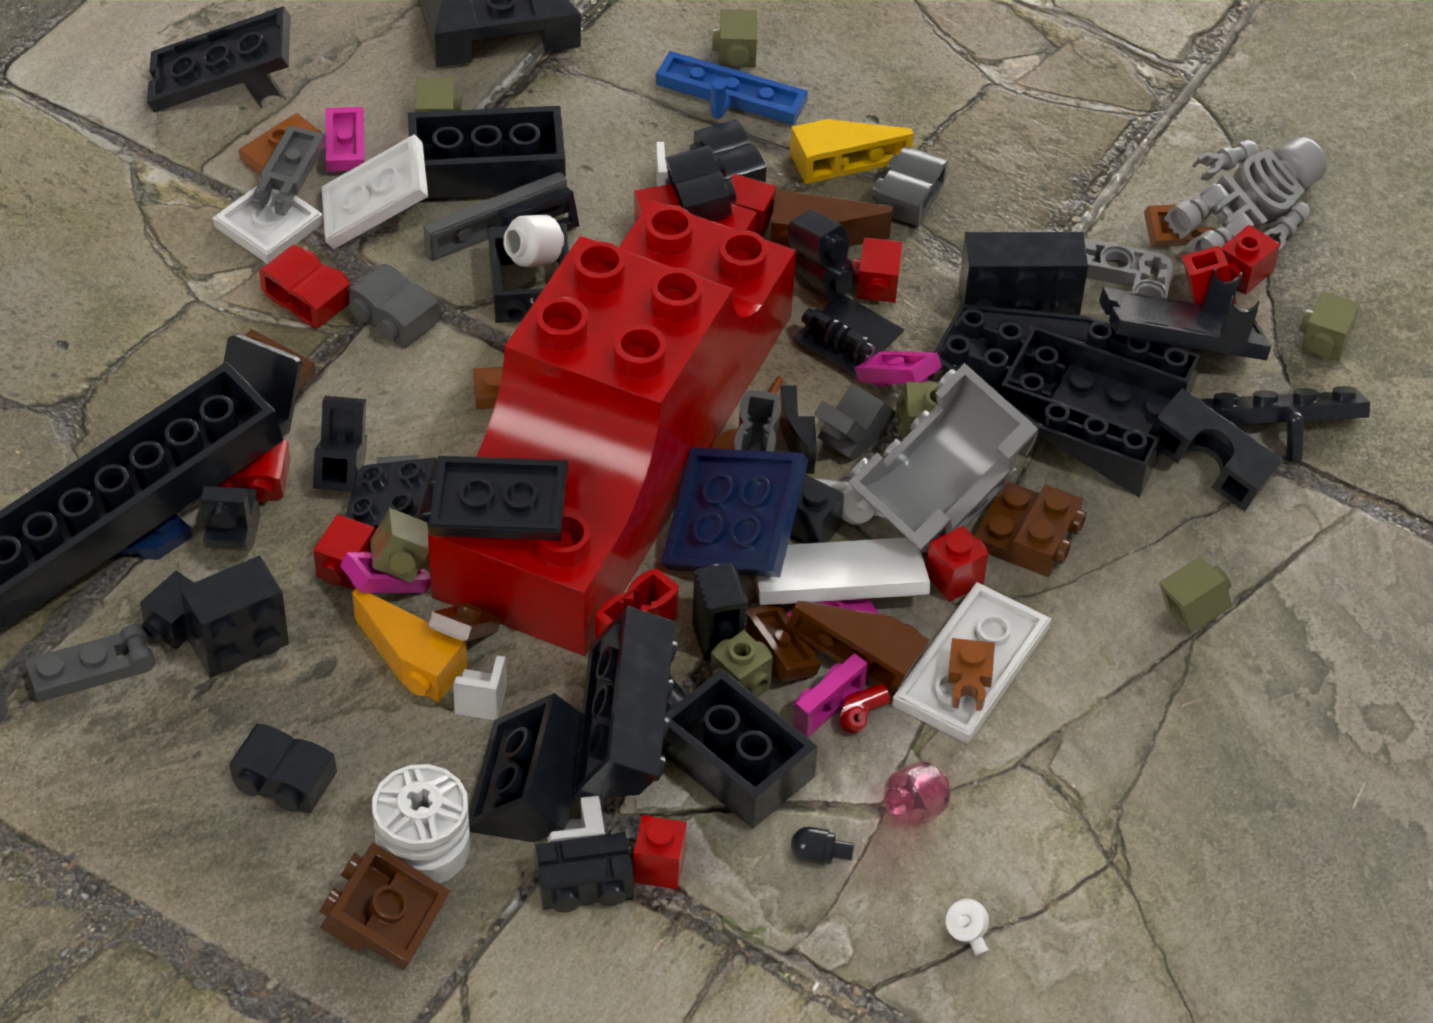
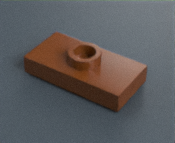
[239,113,322,174]

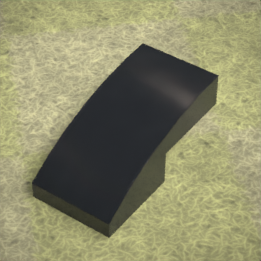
[780,385,817,474]

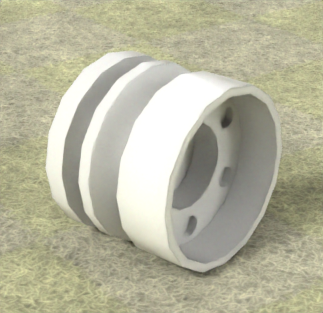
[372,764,470,883]

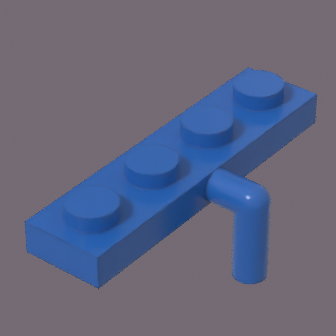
[656,51,808,125]

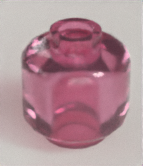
[884,761,951,826]

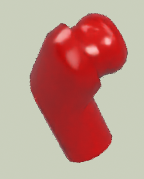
[839,683,890,734]

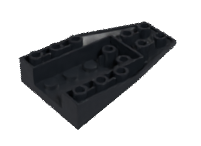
[419,0,581,67]
[934,304,1201,498]

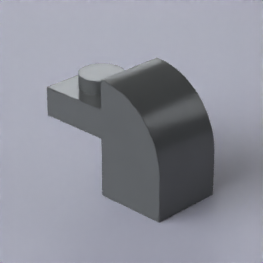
[814,383,896,459]

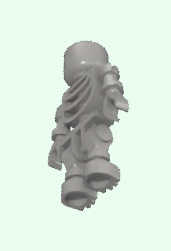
[1164,137,1327,252]

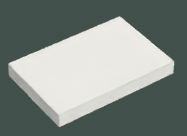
[321,134,428,249]

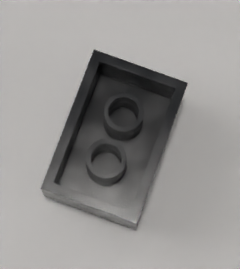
[958,232,1088,315]
[662,669,818,829]

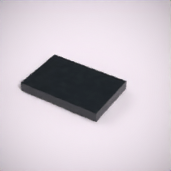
[429,456,569,541]

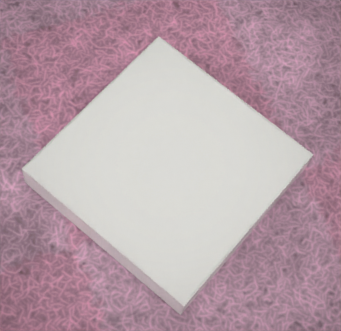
[213,186,324,264]

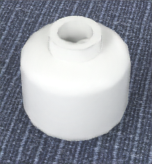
[504,215,564,267]

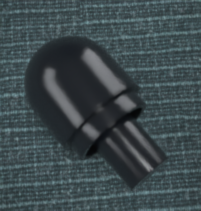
[791,826,855,865]

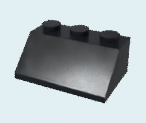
[468,693,582,843]

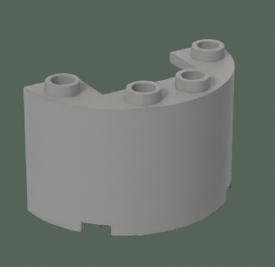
[848,363,1038,553]

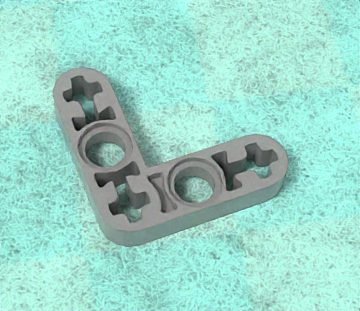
[1084,238,1173,298]

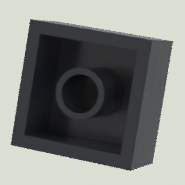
[180,555,289,678]

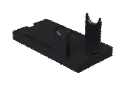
[147,6,291,112]
[1099,267,1272,361]

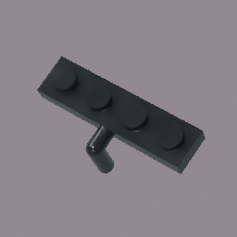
[1201,386,1370,461]

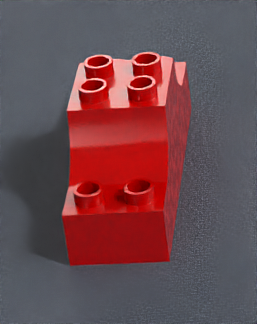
[428,200,796,656]

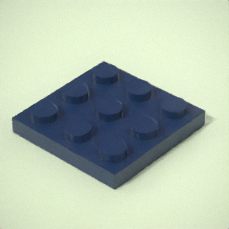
[661,447,808,578]

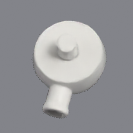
[842,486,885,525]
[946,899,989,956]

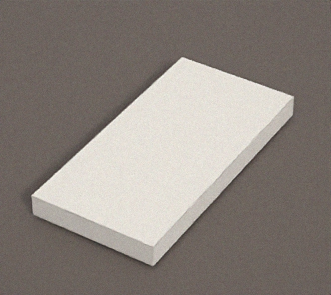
[754,537,930,605]
[892,582,1052,744]

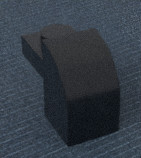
[313,396,367,492]
[201,486,261,551]

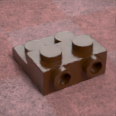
[974,482,1087,577]
[319,842,451,969]

